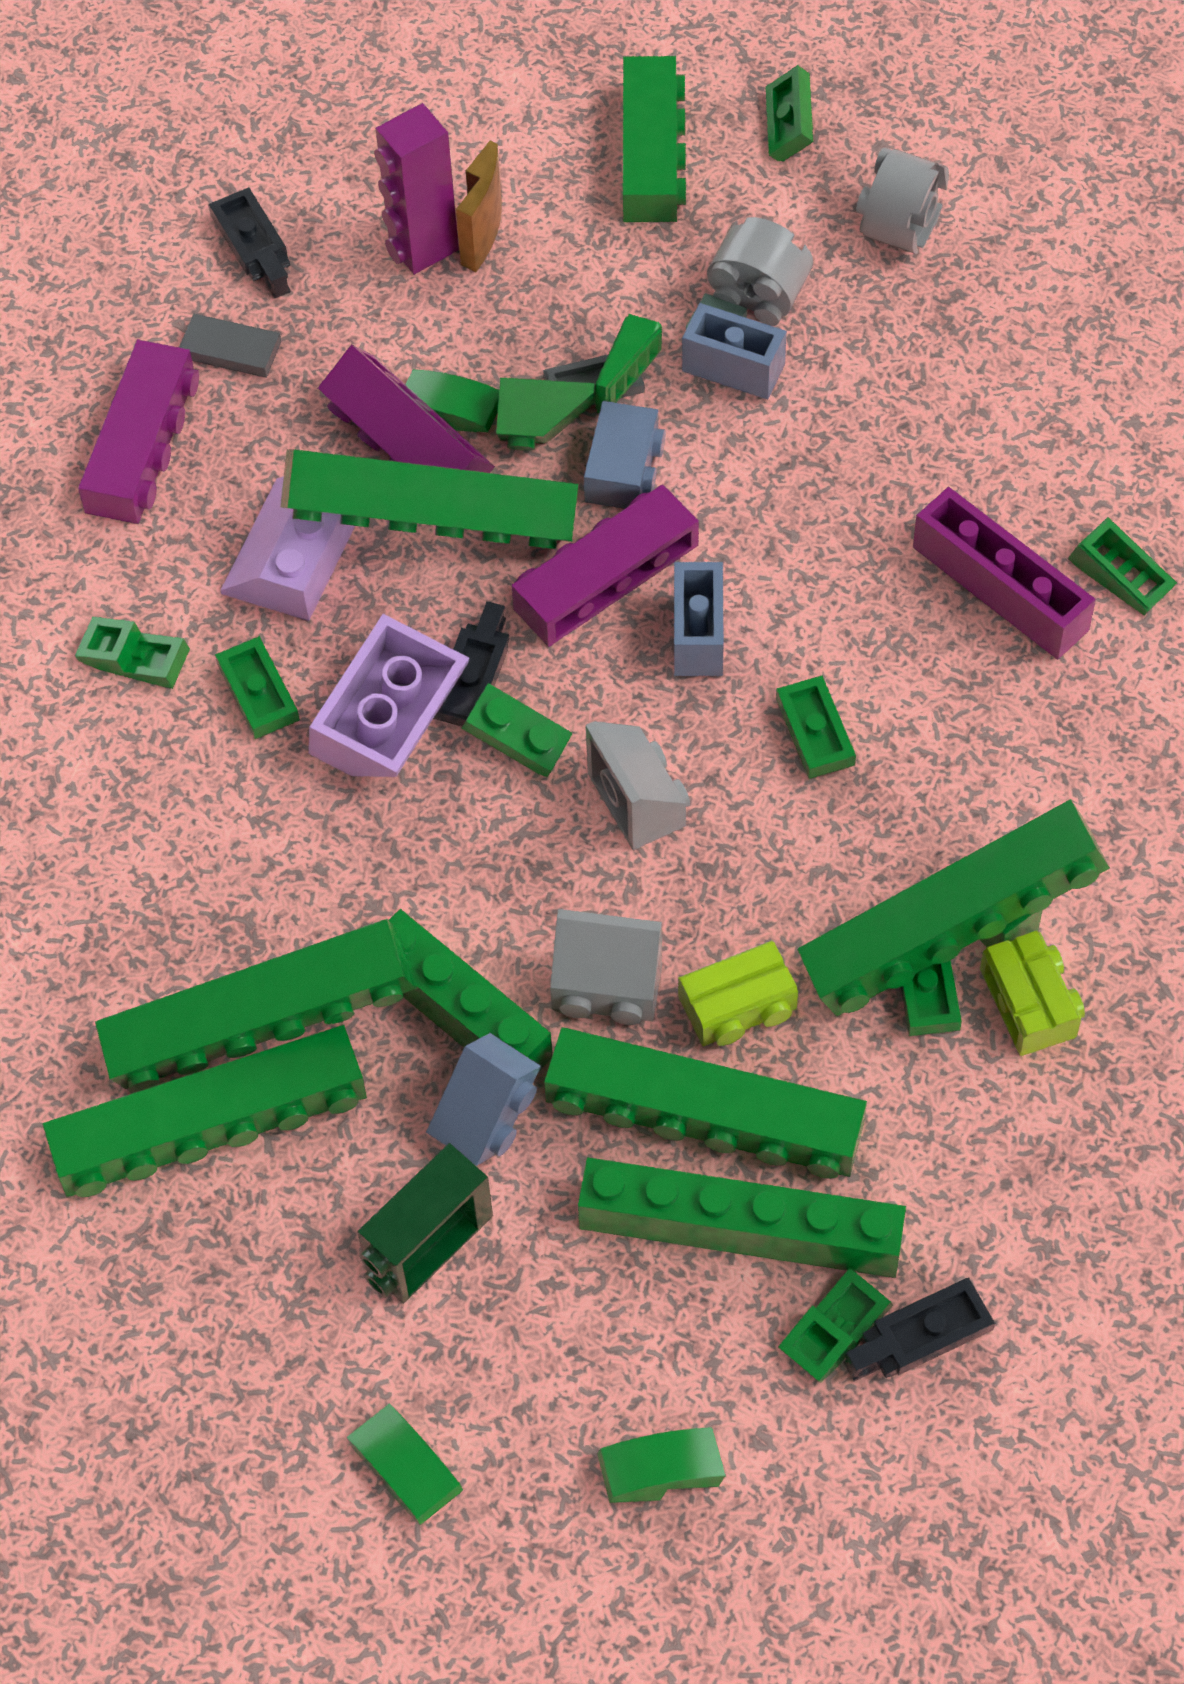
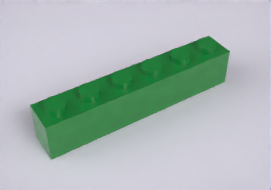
[280,449,579,549]
[797,799,1110,1016]
[95,919,416,1092]
[42,1025,367,1197]
[544,1027,867,1179]
[578,1157,906,1278]

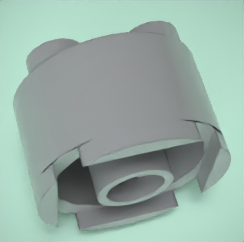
[856,147,949,254]
[707,217,814,326]

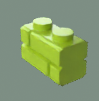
[980,931,1085,1056]
[678,941,798,1047]

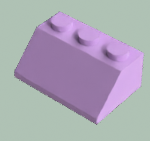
[220,476,355,621]
[308,614,469,777]

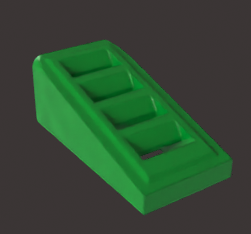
[595,314,662,413]
[1068,517,1177,616]

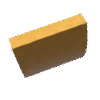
[456,140,502,272]

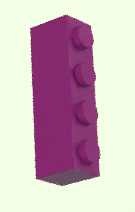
[374,102,459,275]
[78,339,199,524]
[318,344,495,473]
[511,484,699,647]
[913,486,1096,660]

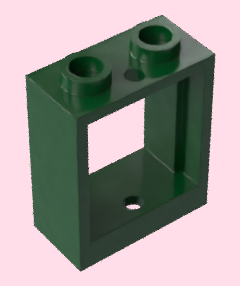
[357,1143,493,1304]

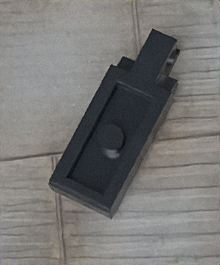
[208,187,291,299]
[433,601,510,727]
[843,1278,996,1382]

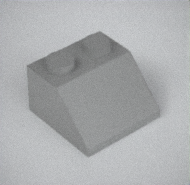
[585,721,690,850]
[550,909,662,1025]

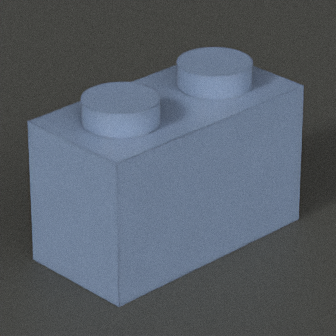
[682,303,787,400]
[584,401,666,509]
[674,562,724,676]
[426,1033,541,1166]

